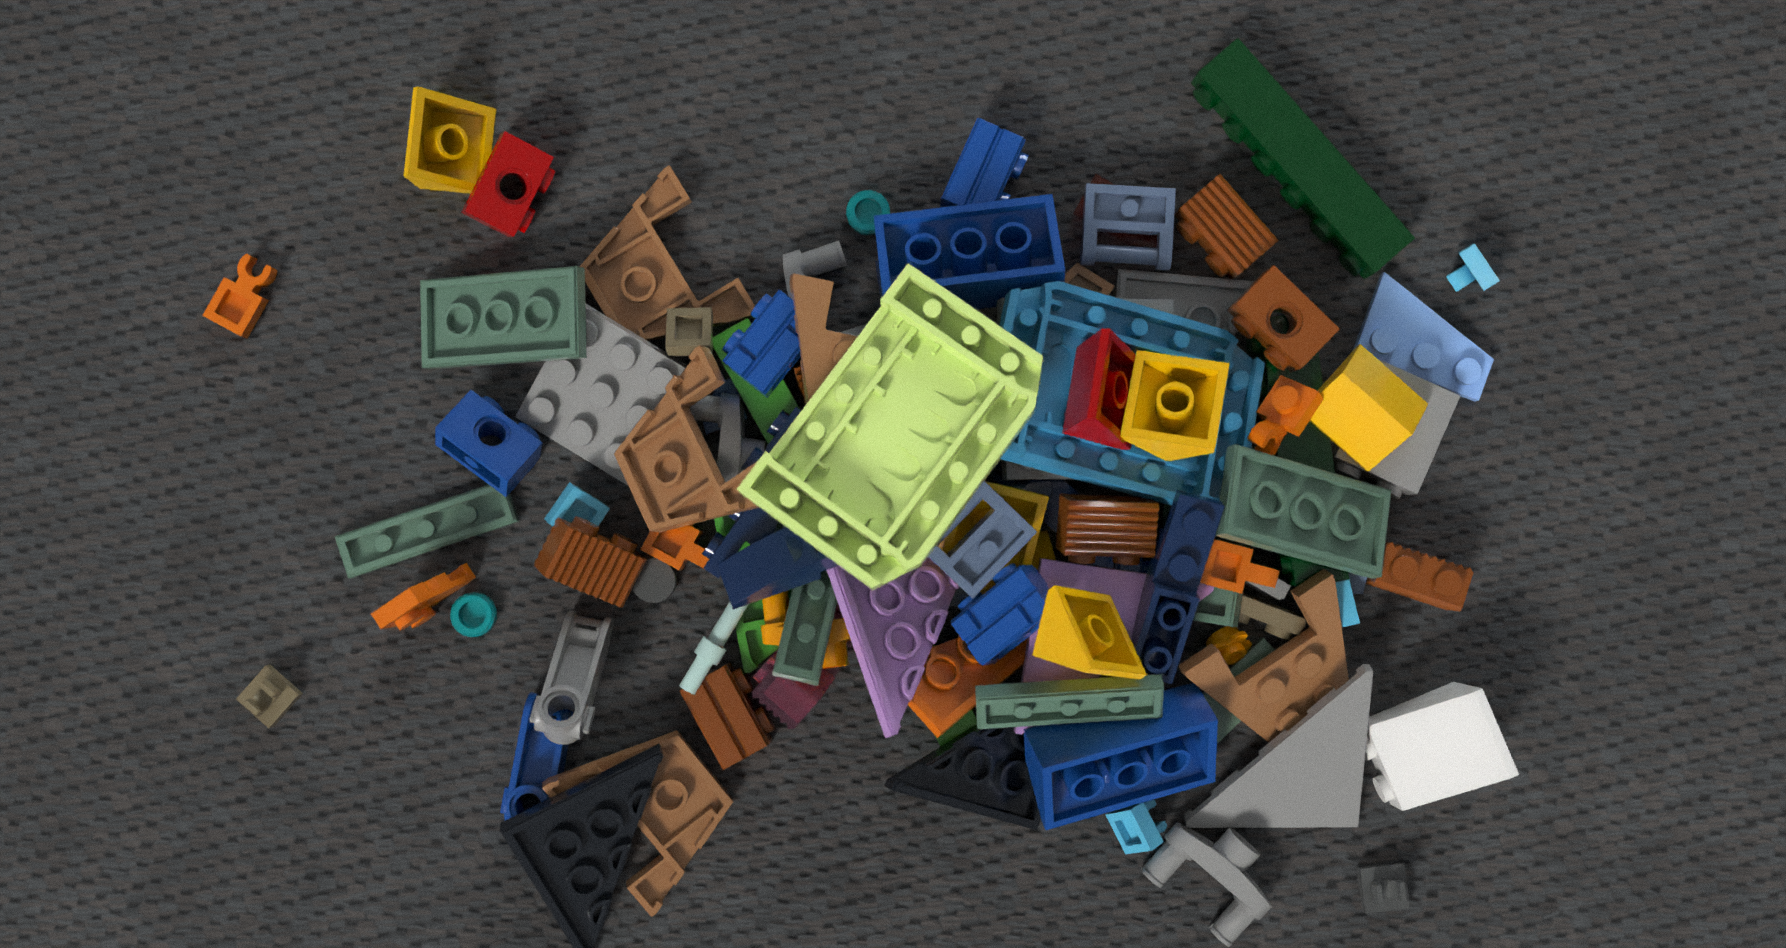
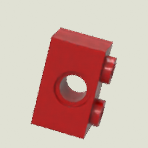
[461,131,555,237]

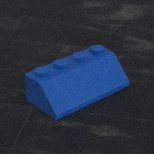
[873,194,1065,309]
[1024,683,1218,830]

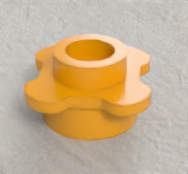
[1206,626,1252,666]

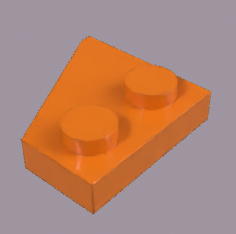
[371,563,476,631]

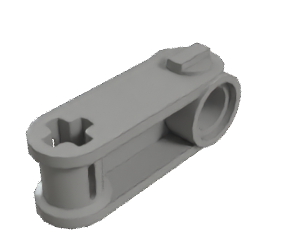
[530,609,614,745]

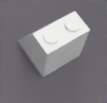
[1365,682,1519,811]

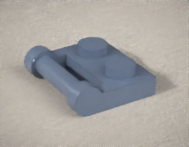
[1080,183,1176,270]
[928,481,1037,598]

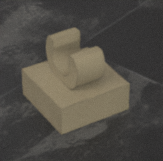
[665,307,713,356]
[236,665,303,728]

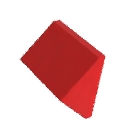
[1062,328,1136,450]

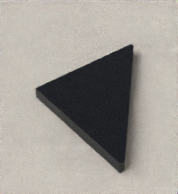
[885,725,1041,830]
[500,743,663,948]

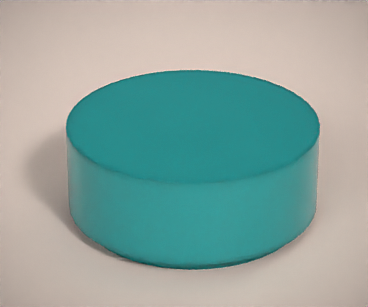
[846,190,890,236]
[450,592,497,637]

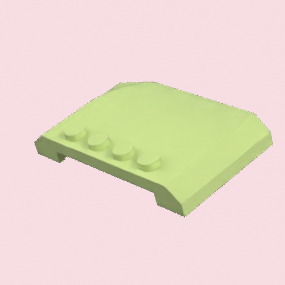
[737,263,1043,590]

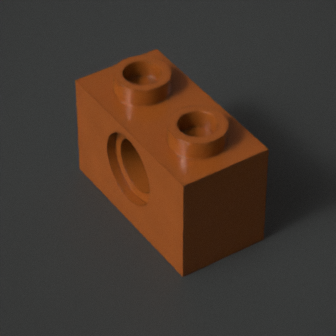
[1227,265,1340,373]

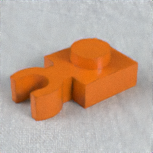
[202,254,277,339]

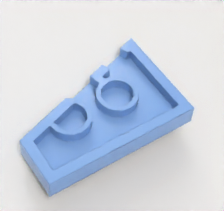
[1353,272,1494,402]

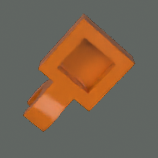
[1247,375,1324,455]
[640,525,708,571]
[1200,539,1280,594]

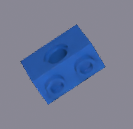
[435,390,543,497]

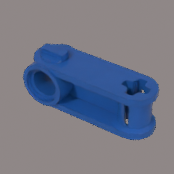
[500,692,574,820]

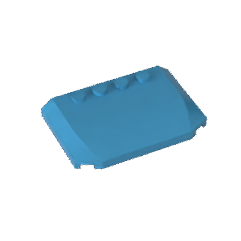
[999,281,1265,506]

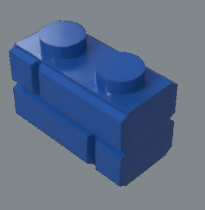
[940,118,1029,207]
[722,290,801,398]
[951,563,1050,666]

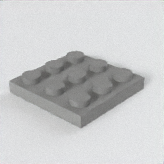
[515,303,688,485]

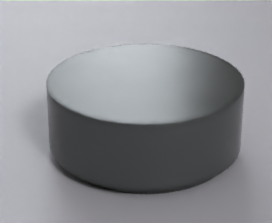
[632,558,677,603]

